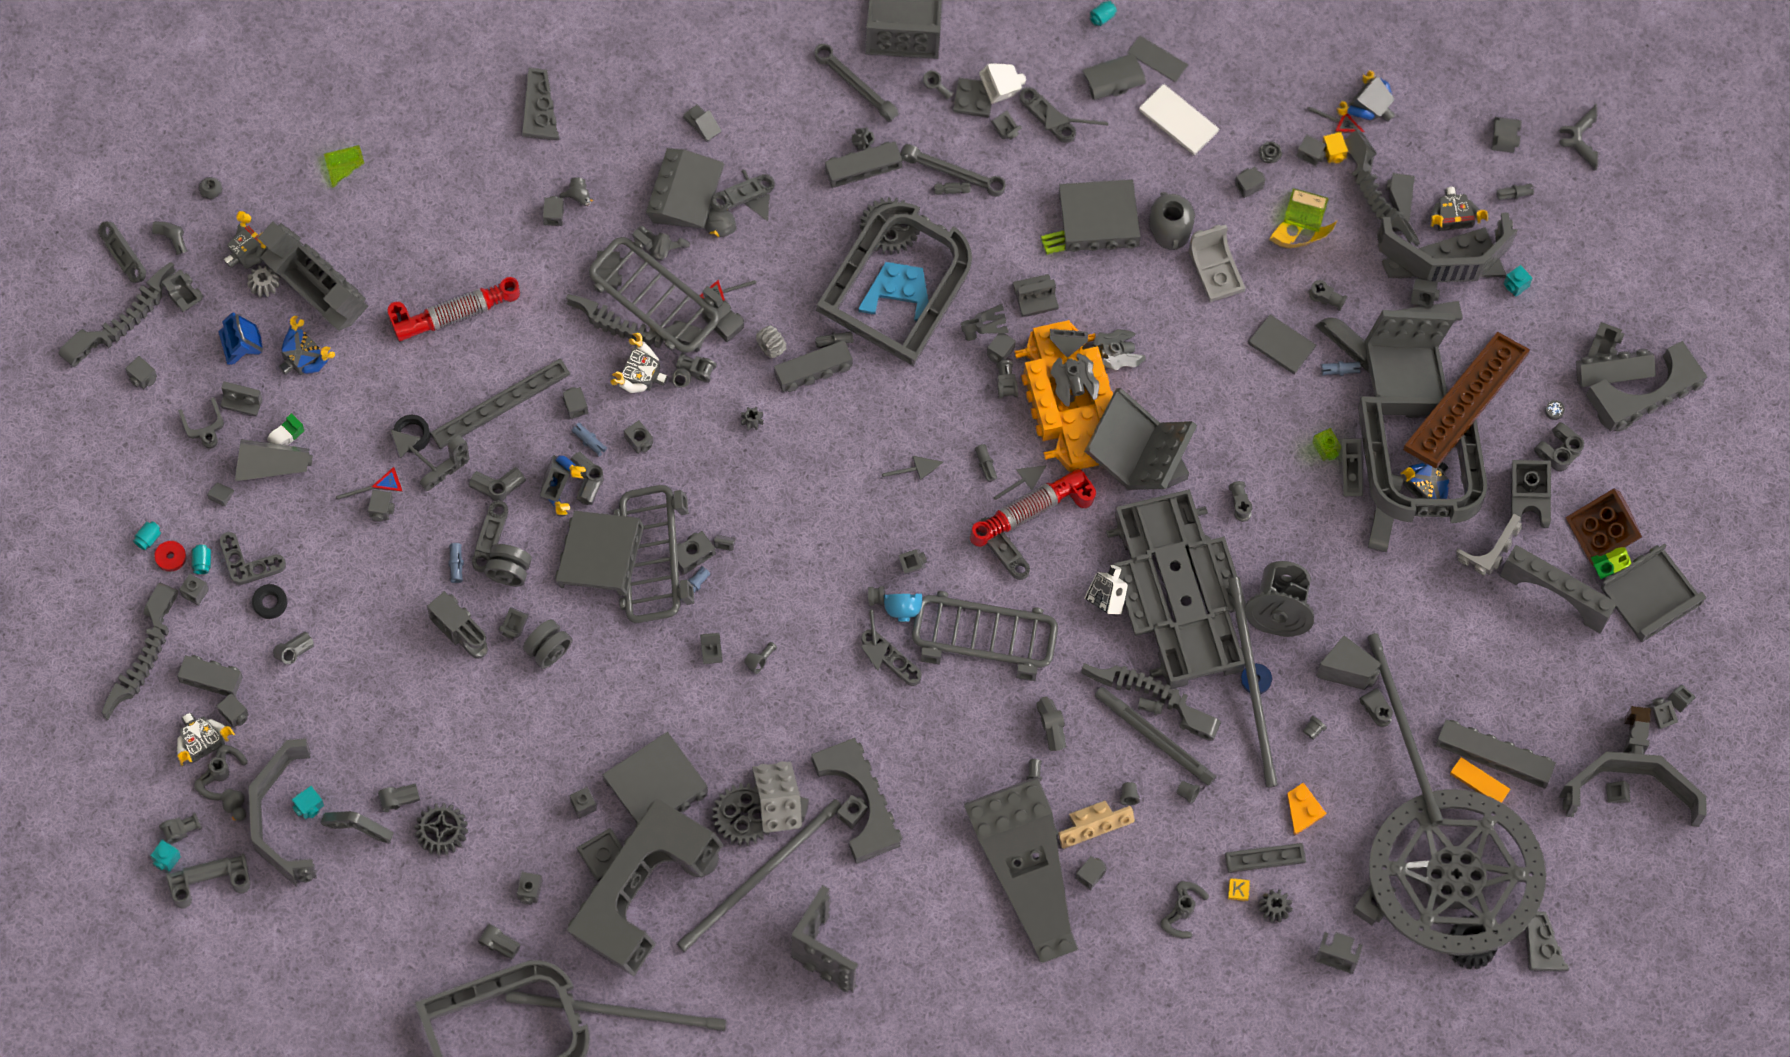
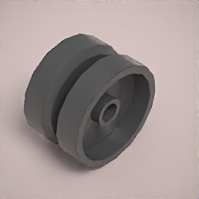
[484,544,532,587]
[523,619,573,669]

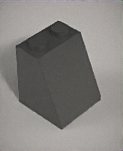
[1316,635,1381,690]

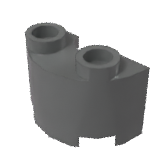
[1492,117,1521,153]
[162,270,203,312]
[1588,322,1625,358]

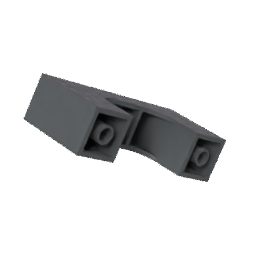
[567,798,723,977]

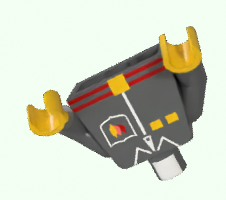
[1430,187,1488,231]
[224,211,268,269]

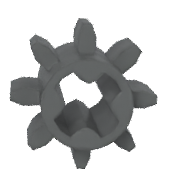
[852,127,874,150]
[741,407,764,431]

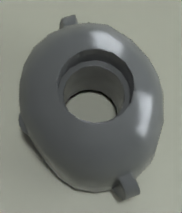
[1149,192,1195,250]

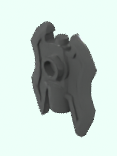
[1093,329,1146,371]
[1050,353,1099,406]

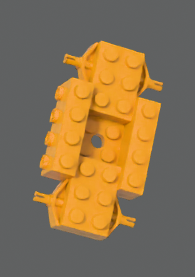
[1014,320,1113,472]

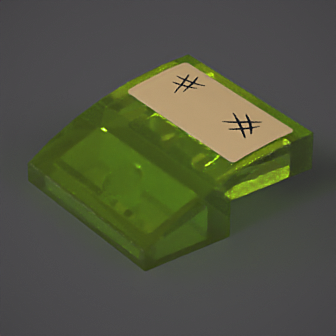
[1283,188,1329,232]

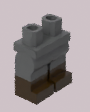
[1623,706,1651,754]

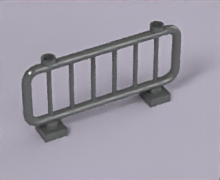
[589,229,723,353]
[614,485,695,623]
[912,591,1058,681]

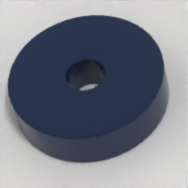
[1241,663,1272,694]

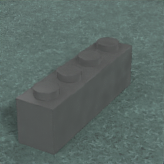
[825,141,903,188]
[774,340,853,392]
[1576,349,1656,387]

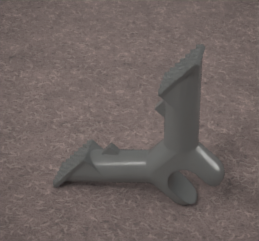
[1559,104,1599,171]

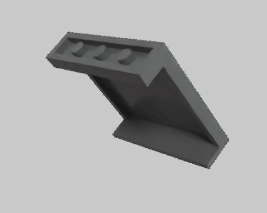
[1058,179,1140,252]
[555,511,644,596]
[1601,543,1707,642]
[603,731,708,823]

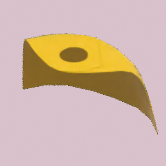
[1270,218,1337,248]

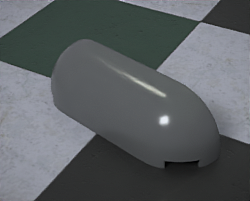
[1315,317,1370,373]

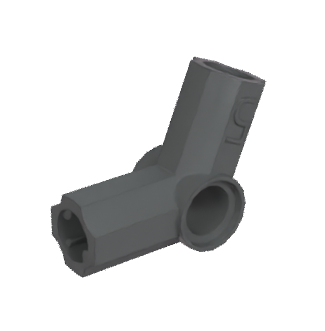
[571,452,604,505]
[469,467,526,501]
[1036,696,1066,751]

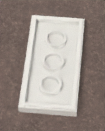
[1139,84,1219,155]

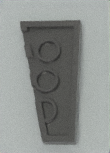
[522,68,559,141]

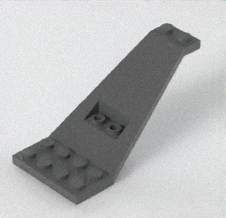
[964,776,1078,963]

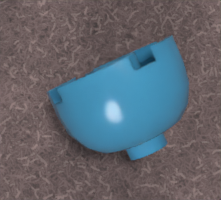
[884,594,922,622]

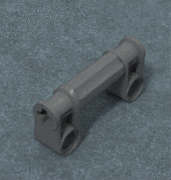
[166,853,251,908]

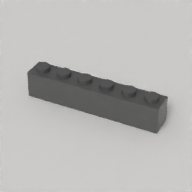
[1435,720,1556,789]

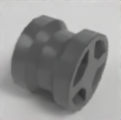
[868,586,885,606]

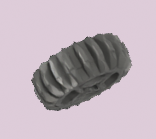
[414,802,468,856]

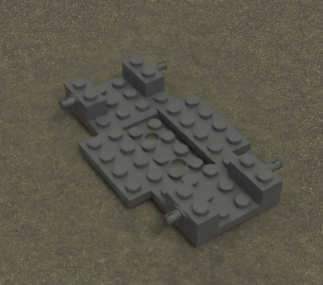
[1106,489,1246,689]

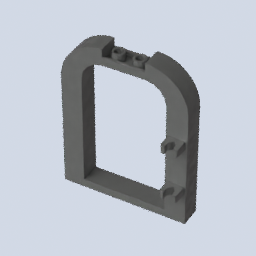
[816,202,972,366]
[1358,396,1487,523]
[415,960,590,1057]

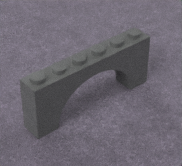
[1586,341,1707,431]
[1500,545,1617,634]
[811,738,902,864]

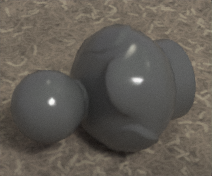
[220,788,246,821]

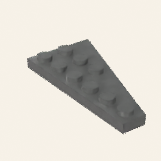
[1382,227,1507,278]

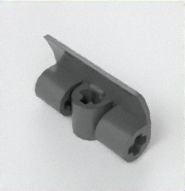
[1082,54,1146,100]

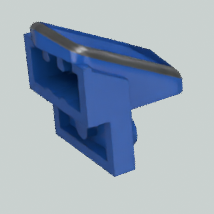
[218,312,263,365]

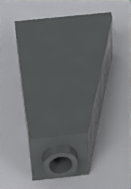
[235,439,313,481]

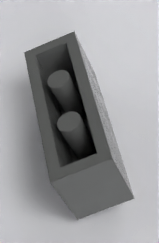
[177,655,243,697]

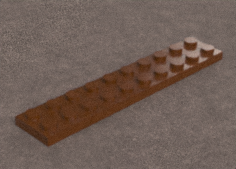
[1403,332,1530,469]

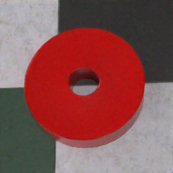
[155,541,186,572]

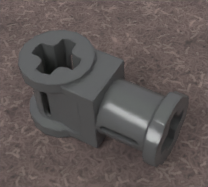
[1309,280,1347,311]
[676,353,717,383]
[996,360,1018,399]
[1228,481,1252,522]
[159,813,202,845]

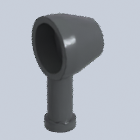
[922,70,953,100]
[744,642,777,674]

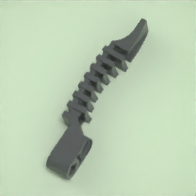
[1344,129,1420,247]
[59,262,176,367]
[566,294,705,352]
[102,582,178,720]
[1081,663,1221,741]

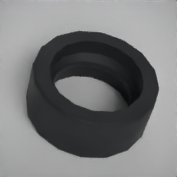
[393,414,430,453]

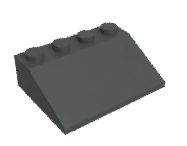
[646,148,725,228]

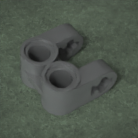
[1534,422,1584,471]

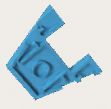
[859,262,929,321]

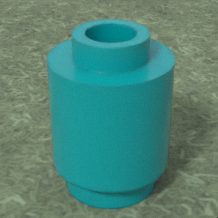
[1090,0,1117,26]
[133,521,161,550]
[191,545,211,575]

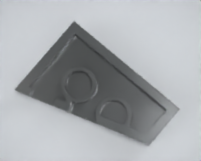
[1526,911,1570,972]

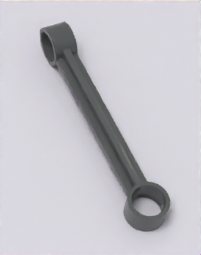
[815,43,899,122]
[900,144,1006,197]

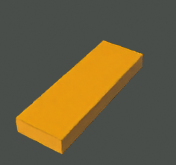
[1450,757,1510,803]

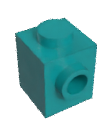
[1503,265,1533,297]
[292,786,324,820]
[150,840,181,872]

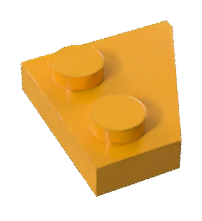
[1287,783,1327,835]

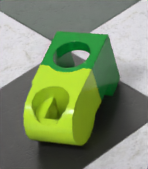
[1591,547,1631,579]

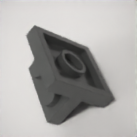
[1013,274,1059,317]

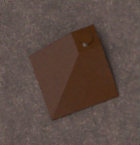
[1565,488,1642,566]

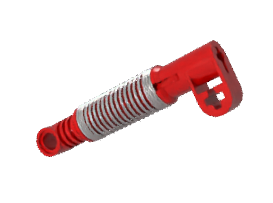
[387,277,520,342]
[970,468,1096,547]

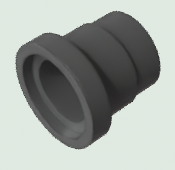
[672,368,691,388]
[1303,716,1327,740]
[1177,781,1201,804]
[1120,782,1140,805]

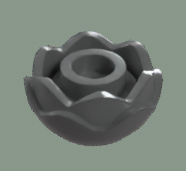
[1259,141,1282,163]
[199,177,222,199]

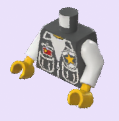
[610,333,668,393]
[177,713,235,766]

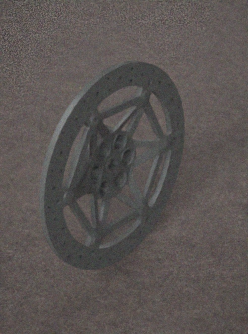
[1369,789,1546,955]

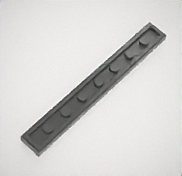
[430,358,570,449]

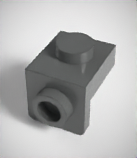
[991,111,1022,140]
[498,607,529,639]
[700,633,723,664]

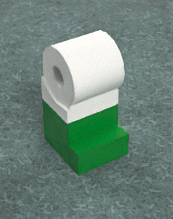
[267,413,305,445]

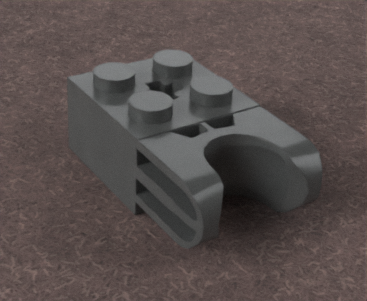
[1511,460,1551,528]
[427,591,488,659]

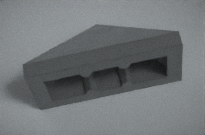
[1050,329,1088,358]

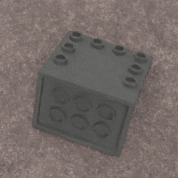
[865,0,942,59]
[1364,310,1455,398]
[1084,388,1197,490]
[791,885,858,992]

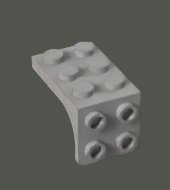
[1188,225,1245,302]
[1456,514,1522,576]
[752,761,802,833]

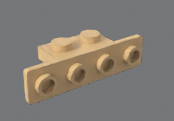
[1059,801,1135,849]

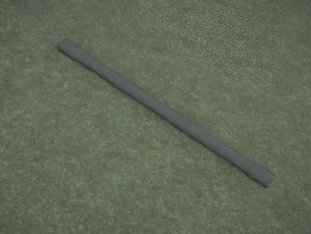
[1228,577,1278,788]
[1367,633,1444,826]
[677,799,842,952]
[506,991,726,1031]

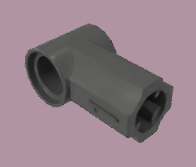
[273,631,314,664]
[378,783,420,812]
[478,924,521,960]

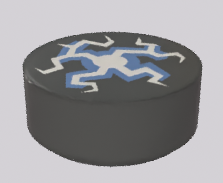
[1545,400,1565,420]

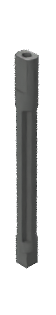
[1095,687,1217,786]

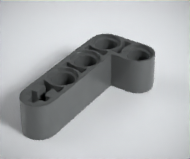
[1368,474,1403,552]

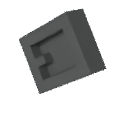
[1647,697,1678,729]

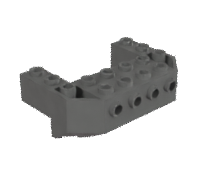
[258,221,368,331]

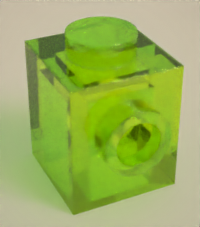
[1312,428,1342,461]

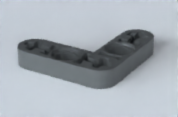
[420,435,470,491]
[220,532,286,585]
[321,811,394,843]

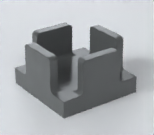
[1315,932,1363,974]

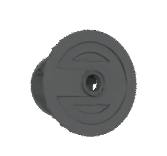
[1245,561,1314,637]

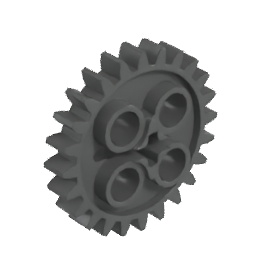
[860,197,920,255]
[712,783,770,846]

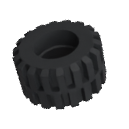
[1449,915,1498,969]

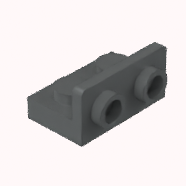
[220,381,263,416]

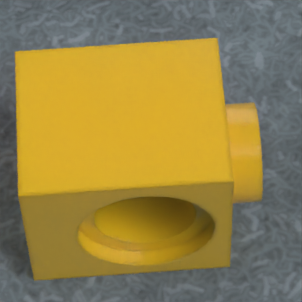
[1322,132,1348,163]

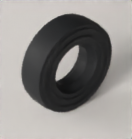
[252,584,288,619]

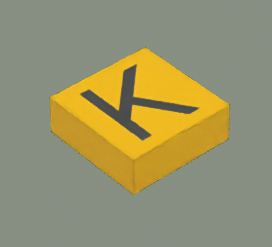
[1228,878,1250,901]

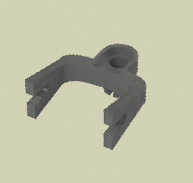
[961,304,1008,341]
[178,397,224,448]

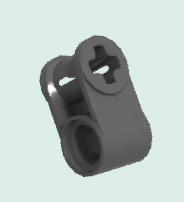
[1359,688,1393,727]

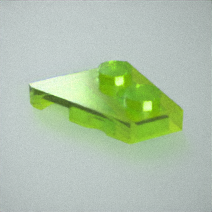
[324,145,364,187]

